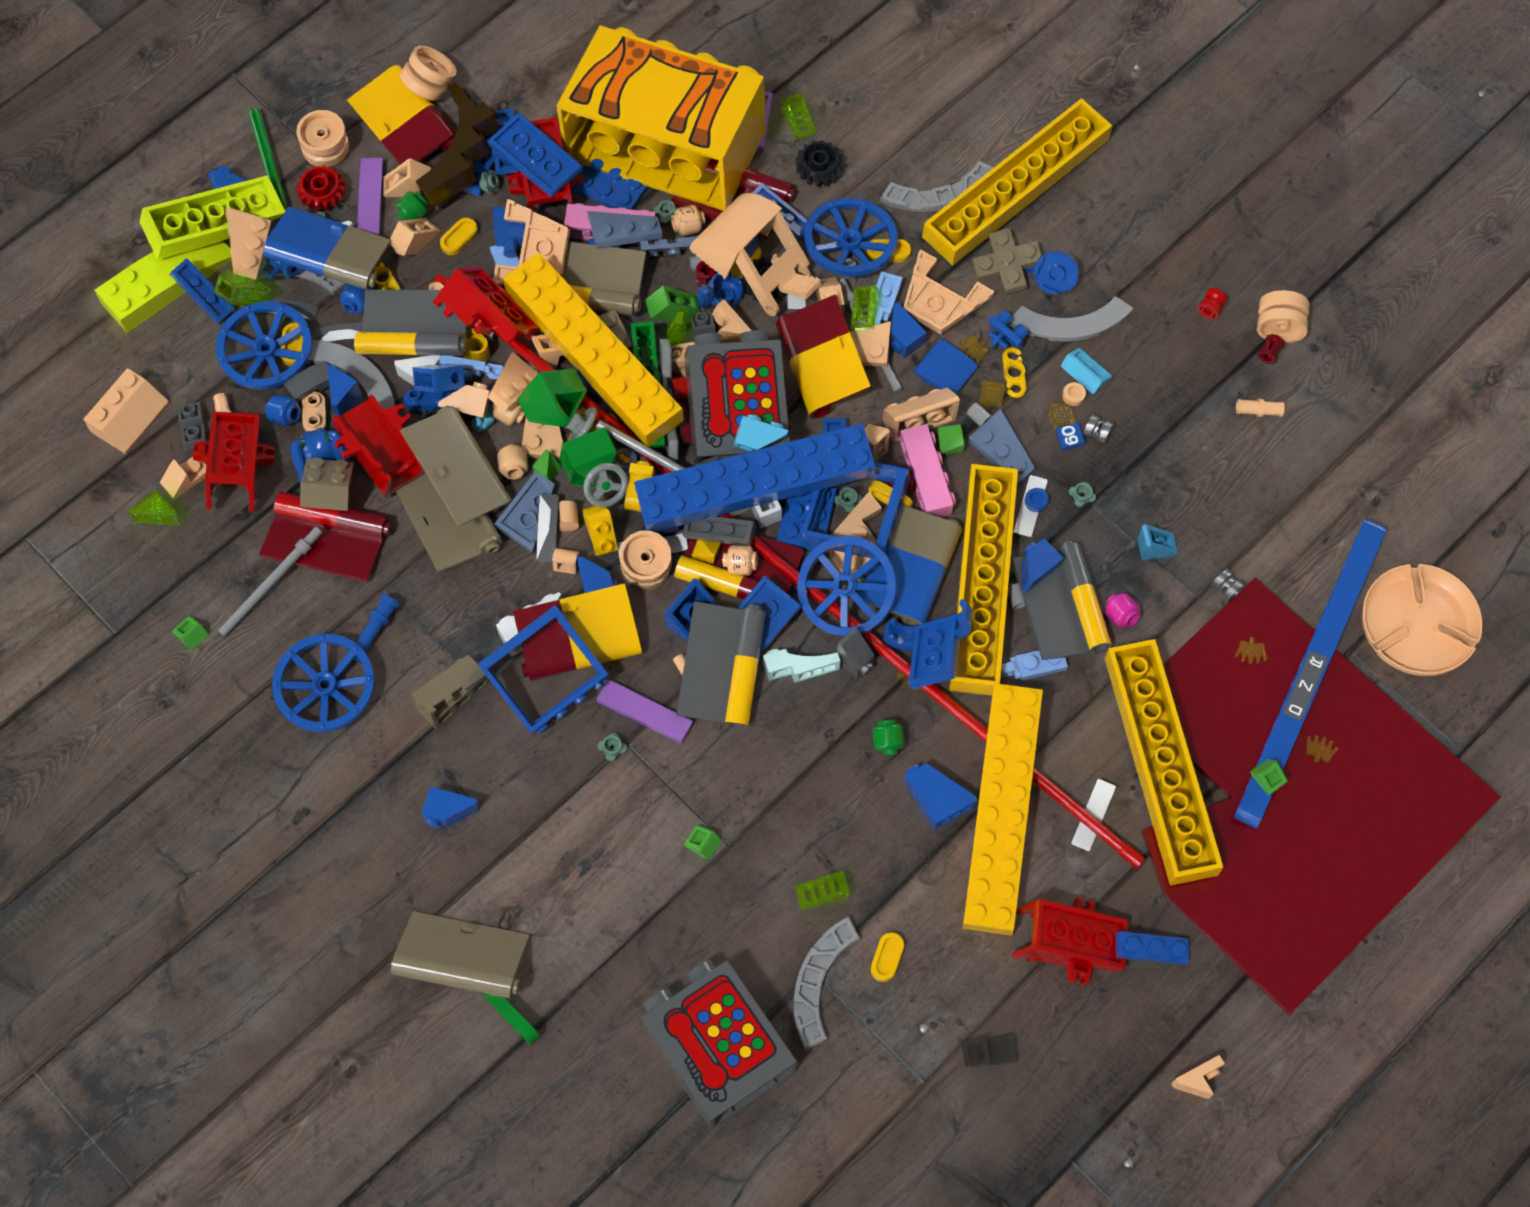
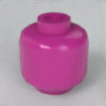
[1105,593,1140,628]

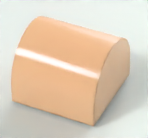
[558,501,579,532]
[552,548,580,574]

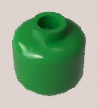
[396,191,429,221]
[872,720,905,756]

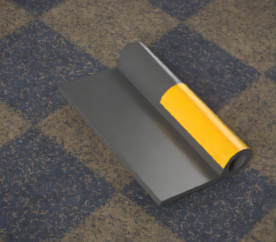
[354,290,468,356]
[1012,541,1112,660]
[676,601,766,726]

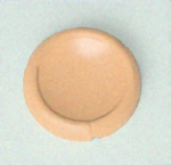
[1362,564,1482,676]

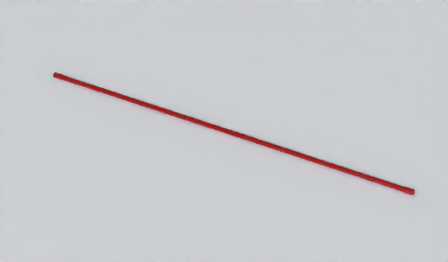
[433,273,1146,869]

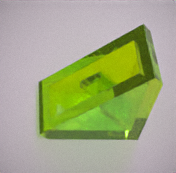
[128,489,181,525]

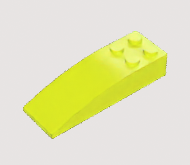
[139,175,285,260]
[95,241,232,333]

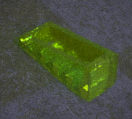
[779,93,816,139]
[851,285,880,330]
[665,306,686,345]
[795,871,850,911]

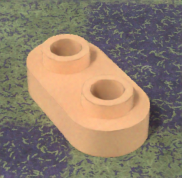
[302,392,327,432]

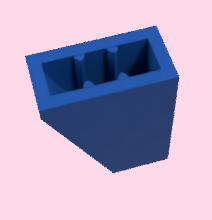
[904,763,978,831]

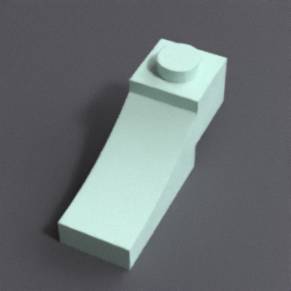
[763,649,841,683]

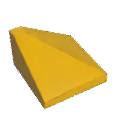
[691,540,721,564]

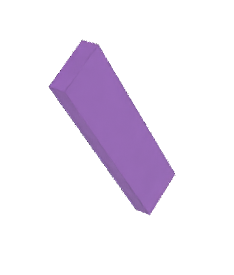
[357,158,384,236]
[597,679,693,744]

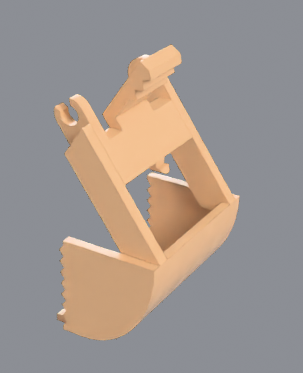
[689,193,821,316]

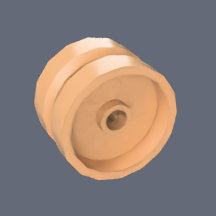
[400,46,457,101]
[296,110,349,168]
[1257,290,1310,343]
[620,531,672,589]

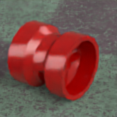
[1198,288,1228,319]

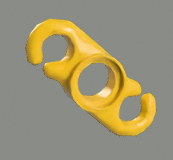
[374,259,401,290]
[1002,347,1027,398]

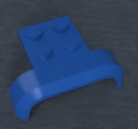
[883,599,973,689]

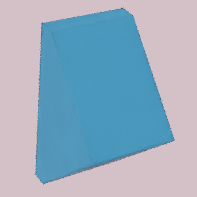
[1137,524,1178,561]

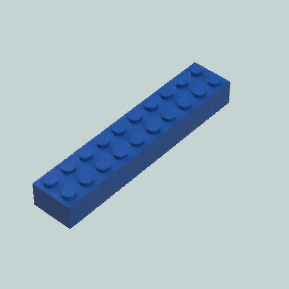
[634,423,875,532]

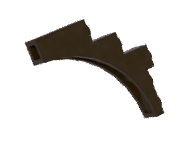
[415,82,500,208]

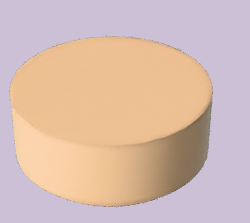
[1062,382,1086,406]

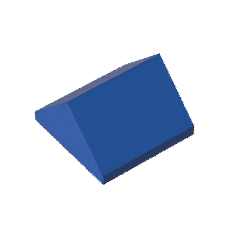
[327,365,364,417]
[664,578,719,642]

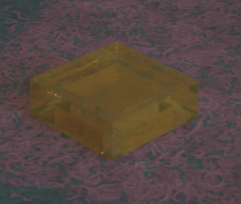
[979,380,1005,407]

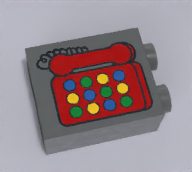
[684,330,790,464]
[641,960,797,1130]

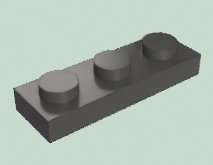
[682,517,756,546]

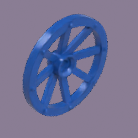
[804,198,897,277]
[216,301,313,390]
[797,536,897,636]
[272,634,375,733]

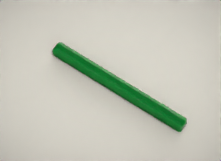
[248,108,288,219]

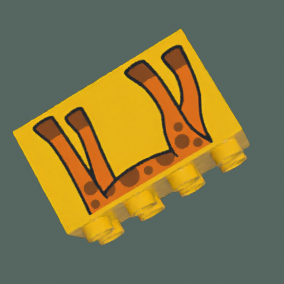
[556,25,766,211]

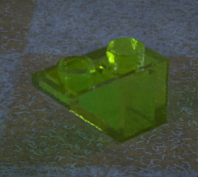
[214,267,271,306]

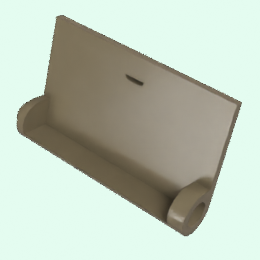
[400,406,512,527]
[396,471,502,573]
[391,911,529,999]

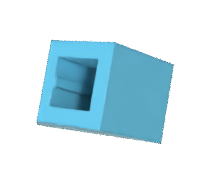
[733,415,788,452]

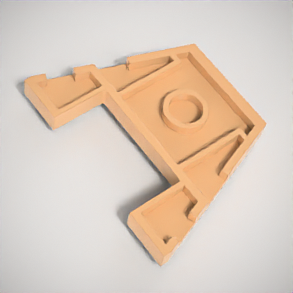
[493,199,570,286]
[903,249,995,334]
[827,492,882,581]

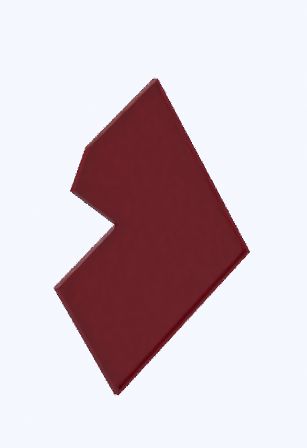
[1141,578,1501,1016]

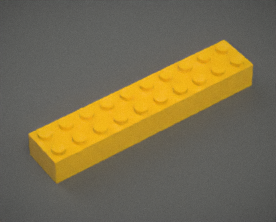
[922,98,1112,266]
[503,252,684,447]
[949,464,1018,696]
[1105,639,1223,886]
[962,683,1043,936]

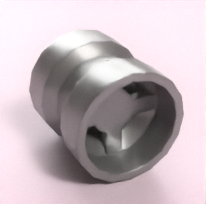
[1083,414,1114,444]
[1211,569,1245,602]

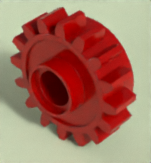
[296,165,346,212]

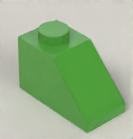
[645,286,700,323]

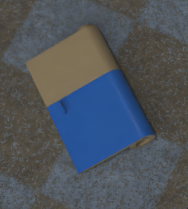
[263,206,391,290]
[859,505,963,626]

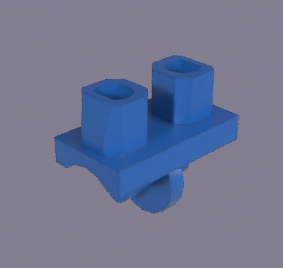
[988,310,1029,350]

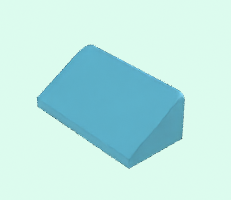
[1061,348,1113,394]

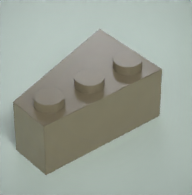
[411,655,490,730]

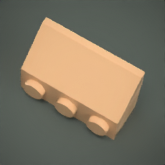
[83,368,169,454]
[882,388,960,442]

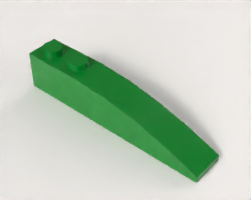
[631,321,665,448]

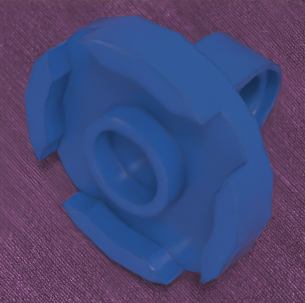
[1033,250,1079,295]

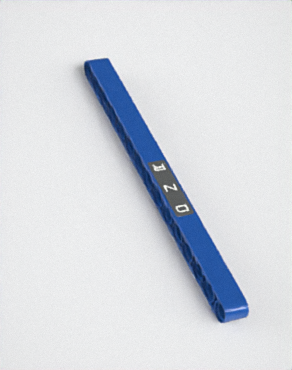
[1233,518,1387,829]

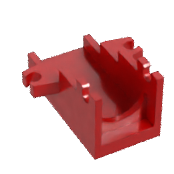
[507,117,584,210]
[432,267,540,344]
[332,394,424,497]
[193,411,275,512]
[1012,898,1128,986]

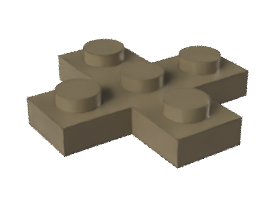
[972,228,1041,295]

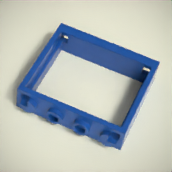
[799,462,909,559]
[478,605,608,734]

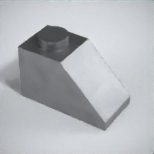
[837,627,874,679]

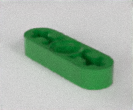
[481,993,540,1045]

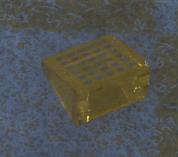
[1047,403,1075,430]

